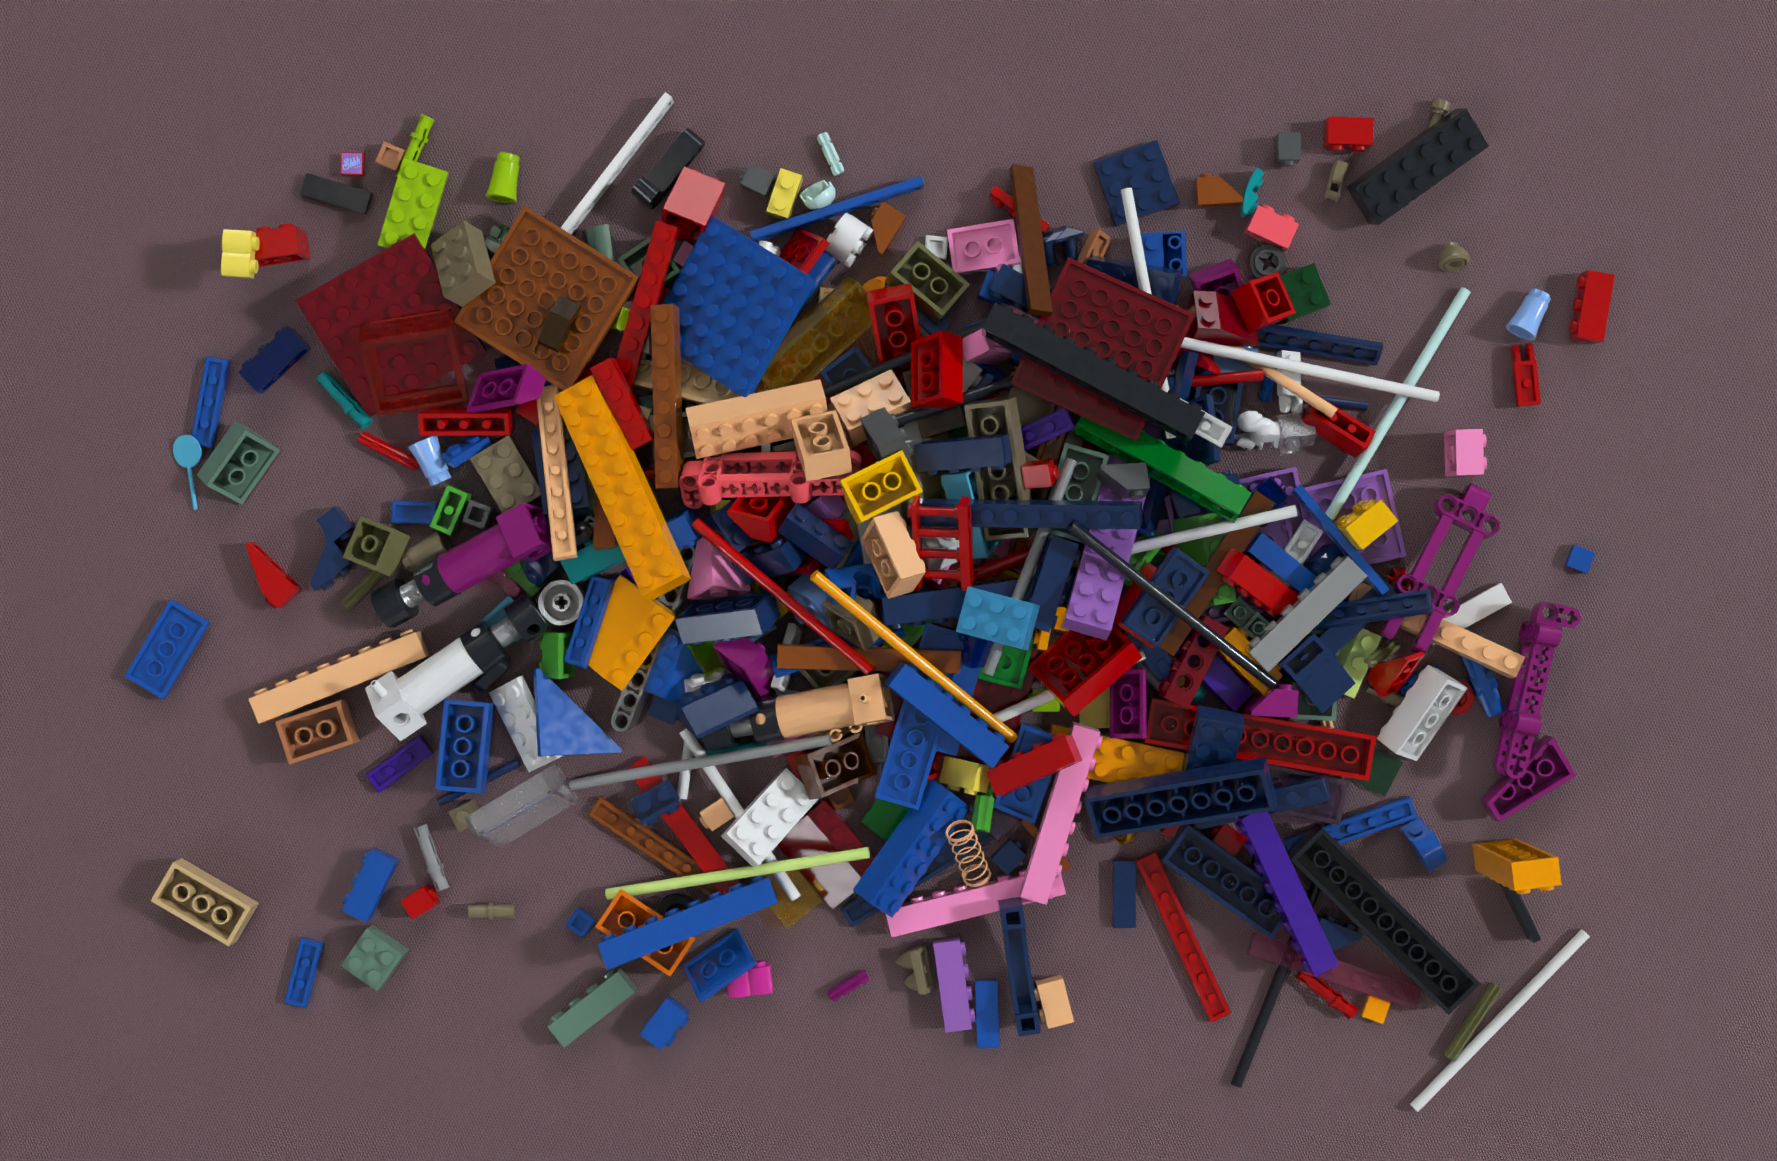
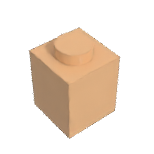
[699,797,734,831]

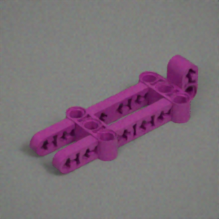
[1380,483,1500,653]
[1493,602,1581,779]

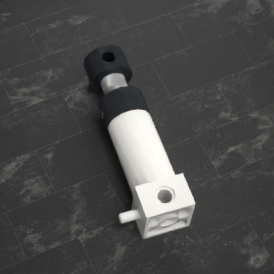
[365,592,551,741]

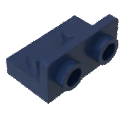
[629,779,682,827]

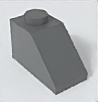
[1096,462,1150,500]

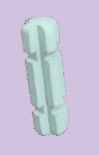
[817,132,844,176]

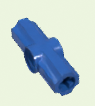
[1460,656,1506,718]

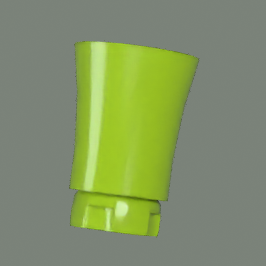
[485,152,520,204]

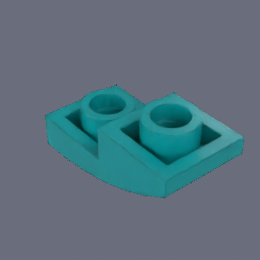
[1239,168,1264,218]

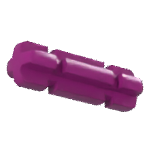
[828,970,869,1002]

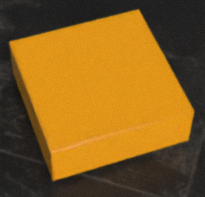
[1361,994,1390,1024]

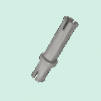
[413,824,449,892]

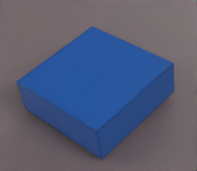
[1564,545,1595,574]
[565,906,596,938]

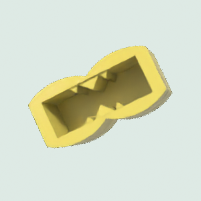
[221,229,260,279]

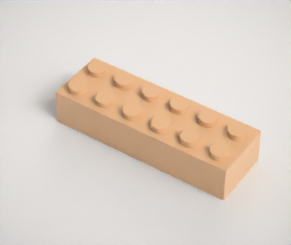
[685,379,828,459]

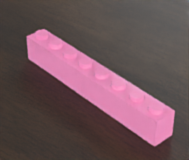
[1020,722,1103,905]
[886,869,1066,937]

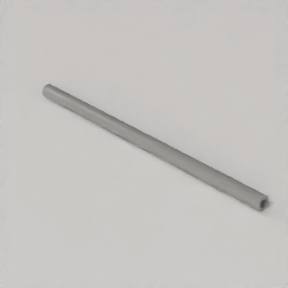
[982,458,1077,676]

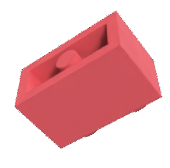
[1244,205,1299,252]

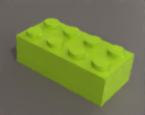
[378,158,449,250]

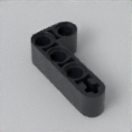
[631,128,706,210]

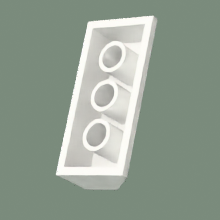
[1377,665,1468,761]

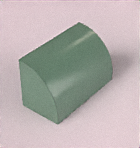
[585,224,616,262]

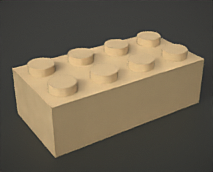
[151,858,259,946]

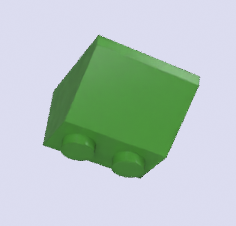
[539,631,575,679]

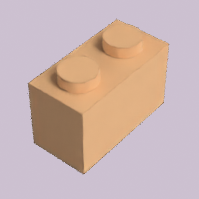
[1034,975,1074,1029]

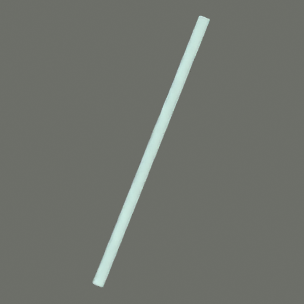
[1325,287,1471,521]

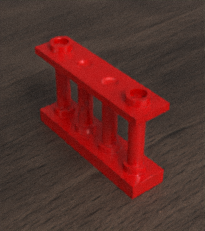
[908,495,974,591]

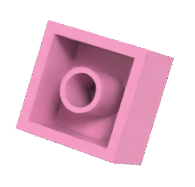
[1444,429,1487,477]

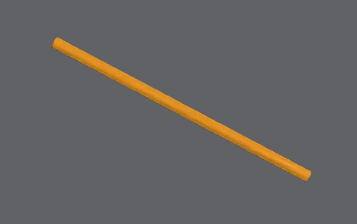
[810,570,1018,743]

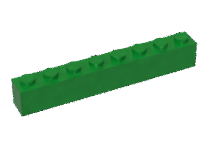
[1074,417,1252,523]

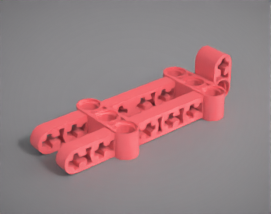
[679,449,862,509]

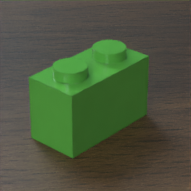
[430,485,473,536]

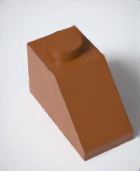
[1193,173,1243,209]
[870,202,906,257]

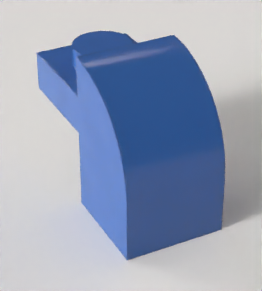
[1401,816,1447,873]

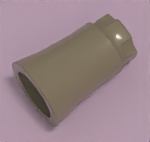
[401,530,452,573]

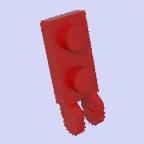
[1511,343,1541,407]

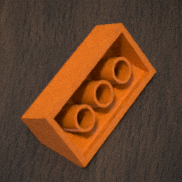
[595,889,696,977]

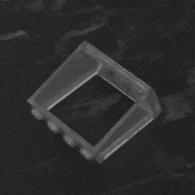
[464,763,579,848]

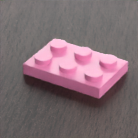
[947,219,1020,275]

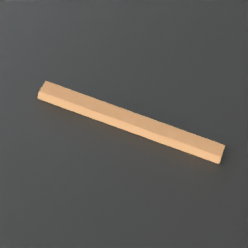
[537,385,577,561]

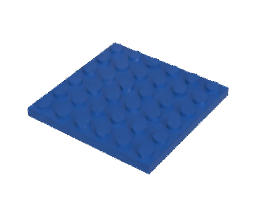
[650,215,816,398]

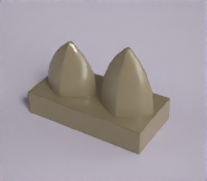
[895,945,935,995]

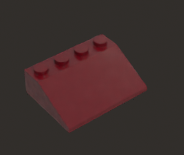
[778,798,876,909]

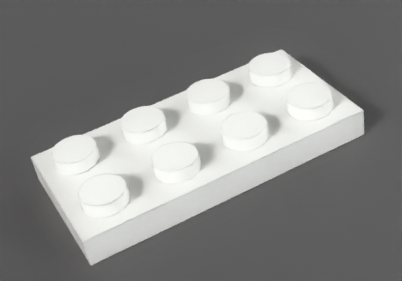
[489,676,562,772]

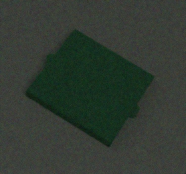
[1352,748,1403,797]

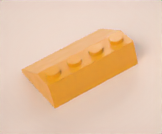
[588,575,676,691]

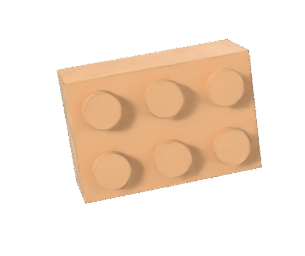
[830,369,913,446]
[791,410,852,481]
[861,511,926,599]

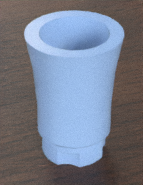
[1506,288,1551,341]
[408,436,451,486]

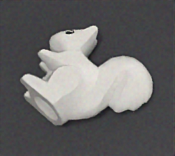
[1235,410,1280,451]

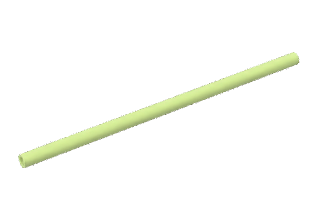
[605,847,870,900]

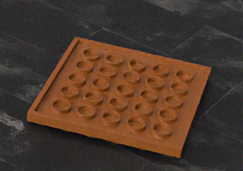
[454,205,640,391]

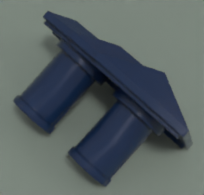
[1042,225,1086,266]

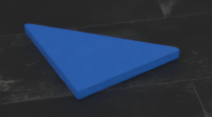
[533,669,622,757]

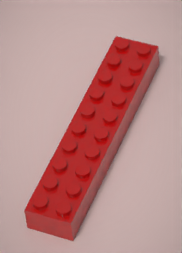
[1142,697,1376,781]

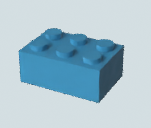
[956,586,1040,651]

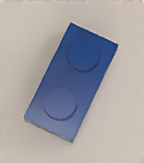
[441,436,491,468]

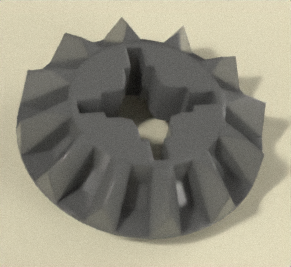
[1249,245,1286,278]

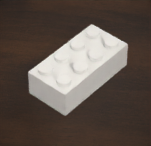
[721,768,818,867]

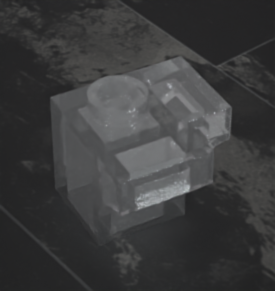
[1276,412,1317,456]

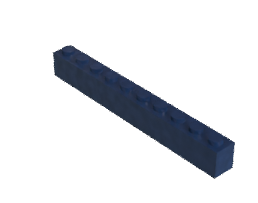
[907,498,1142,530]

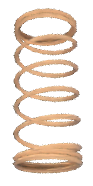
[945,820,991,887]

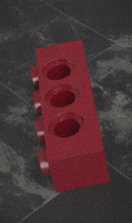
[1158,615,1229,709]

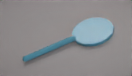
[173,434,202,510]

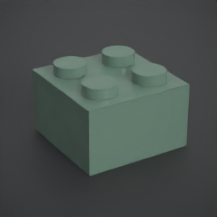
[341,924,409,992]

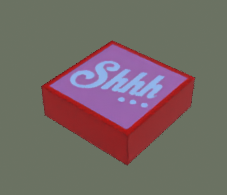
[340,152,365,176]

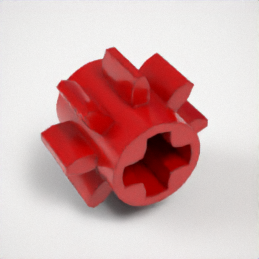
[1385,567,1410,591]

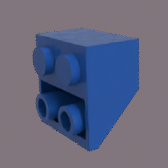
[1140,231,1187,278]

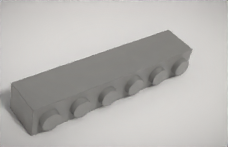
[1246,556,1367,672]

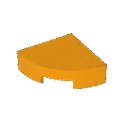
[860,276,888,295]

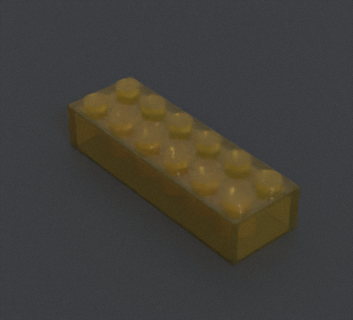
[760,277,872,390]

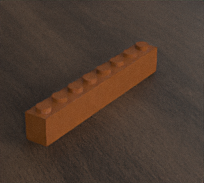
[650,304,684,489]

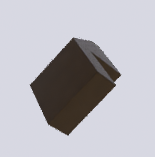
[537,296,581,352]

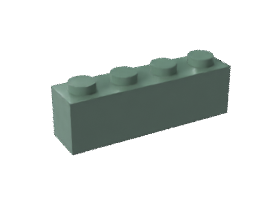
[548,967,637,1048]

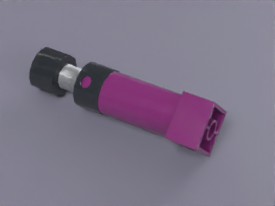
[371,503,552,628]

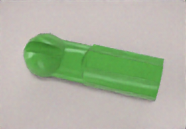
[972,781,994,833]

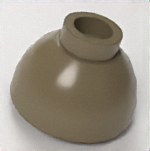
[1438,242,1470,272]

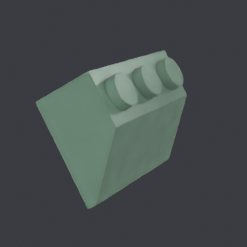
[197,420,280,505]

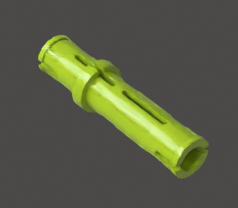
[395,114,435,177]

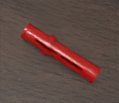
[973,545,1031,584]
[1296,968,1358,1020]

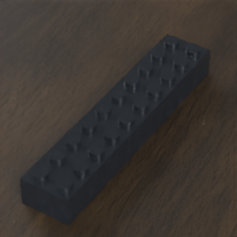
[982,303,1205,443]
[1287,823,1481,1015]

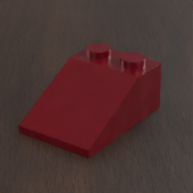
[1187,291,1259,347]

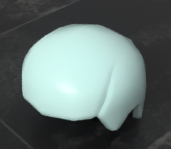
[800,180,835,210]

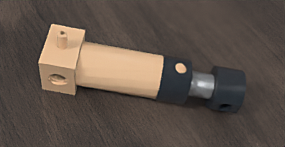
[702,673,895,751]

